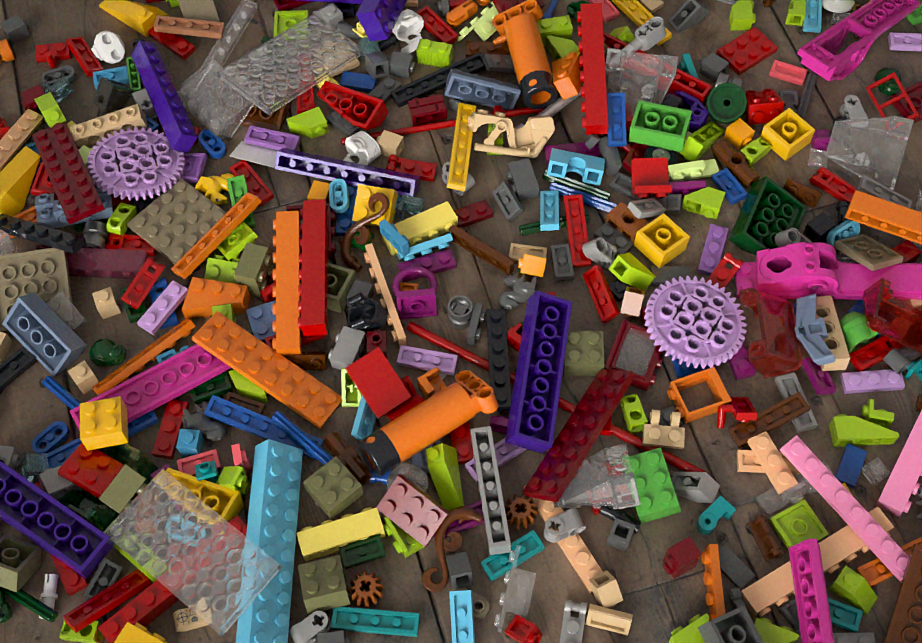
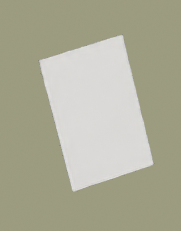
[230,141,278,168]

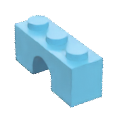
[547,148,605,186]

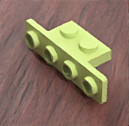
[458,1,499,42]
[668,159,719,182]

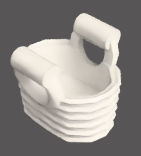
[392,9,424,44]
[91,31,125,64]
[343,131,381,166]

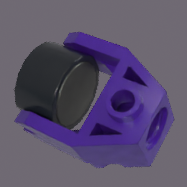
[661,91,709,133]

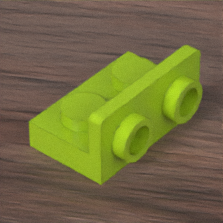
[383,516,424,558]

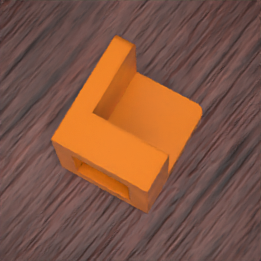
[417,367,446,399]

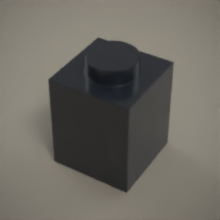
[803,212,836,243]

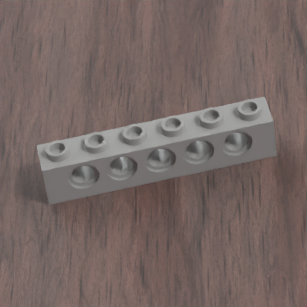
[470,426,511,555]

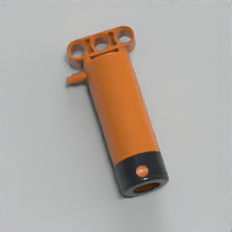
[492,0,558,110]
[358,370,499,476]

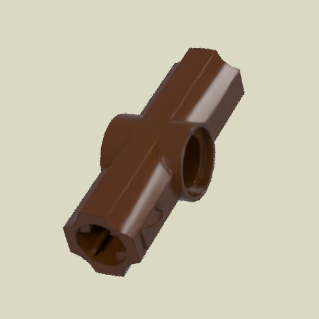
[712,140,760,188]
[323,431,372,485]

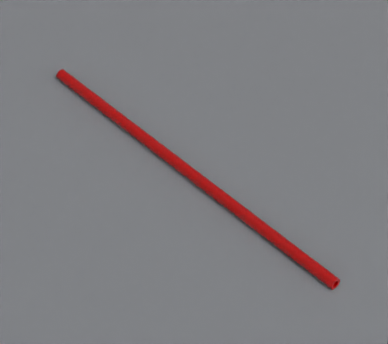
[407,322,709,474]

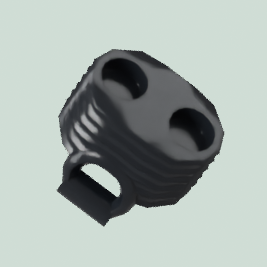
[348,293,388,333]

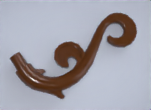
[338,192,389,272]
[421,507,483,592]

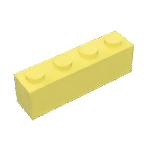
[382,201,458,256]
[296,507,386,562]

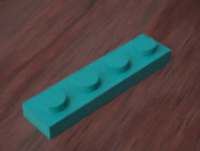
[331,607,420,637]

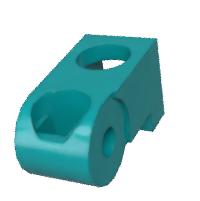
[696,495,736,535]

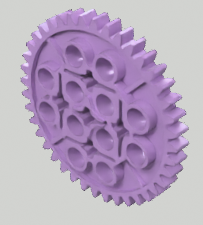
[87,127,185,201]
[644,276,747,369]

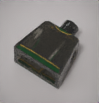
[93,77,134,117]

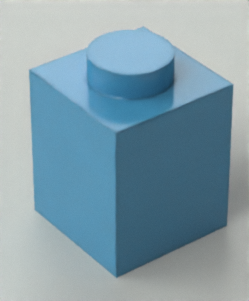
[176,429,205,457]

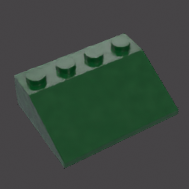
[728,176,807,255]

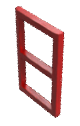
[865,72,919,131]

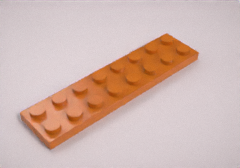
[192,311,343,429]

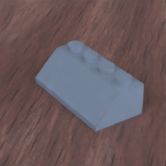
[444,69,521,111]
[2,292,87,377]

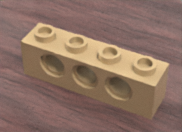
[71,104,149,148]
[816,296,850,371]

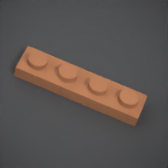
[154,15,225,39]

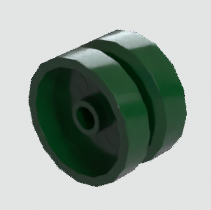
[707,83,747,124]

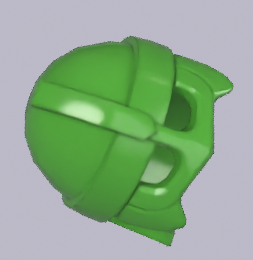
[840,311,880,354]

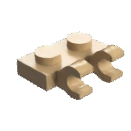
[642,409,685,449]

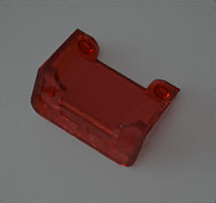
[862,278,922,354]
[739,288,802,378]

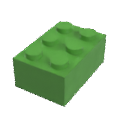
[629,100,692,152]
[621,447,682,524]

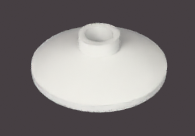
[822,0,855,13]

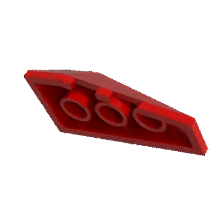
[317,81,389,130]

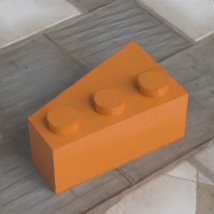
[552,51,584,100]
[182,277,251,320]

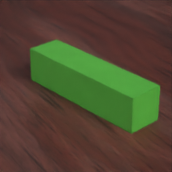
[126,57,143,93]

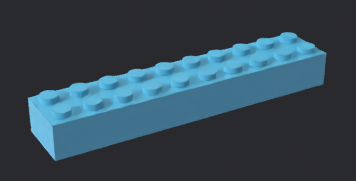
[236,439,303,643]

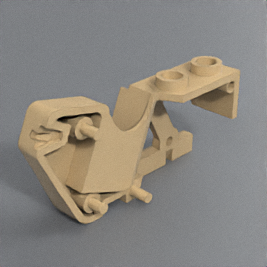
[467,109,555,158]

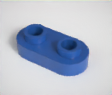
[198,129,227,159]
[31,421,70,456]

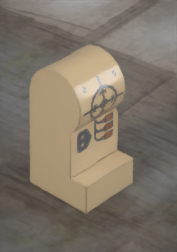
[173,599,217,632]

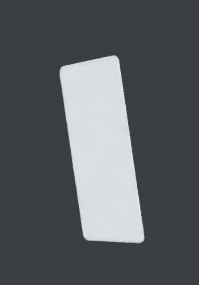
[400,38,420,54]

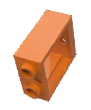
[667,367,732,424]

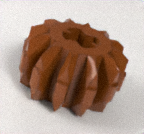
[504,493,538,530]
[348,570,385,608]

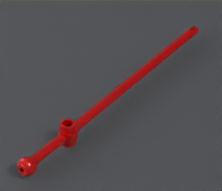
[341,105,546,145]

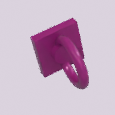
[392,266,438,320]

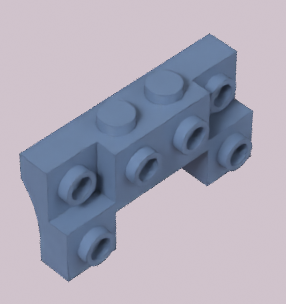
[35,185,114,228]

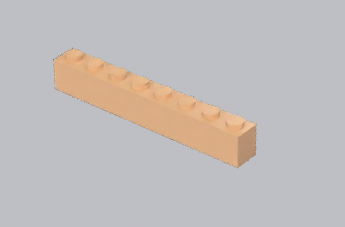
[741,507,894,618]

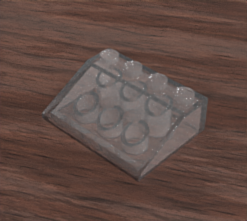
[177,59,258,141]

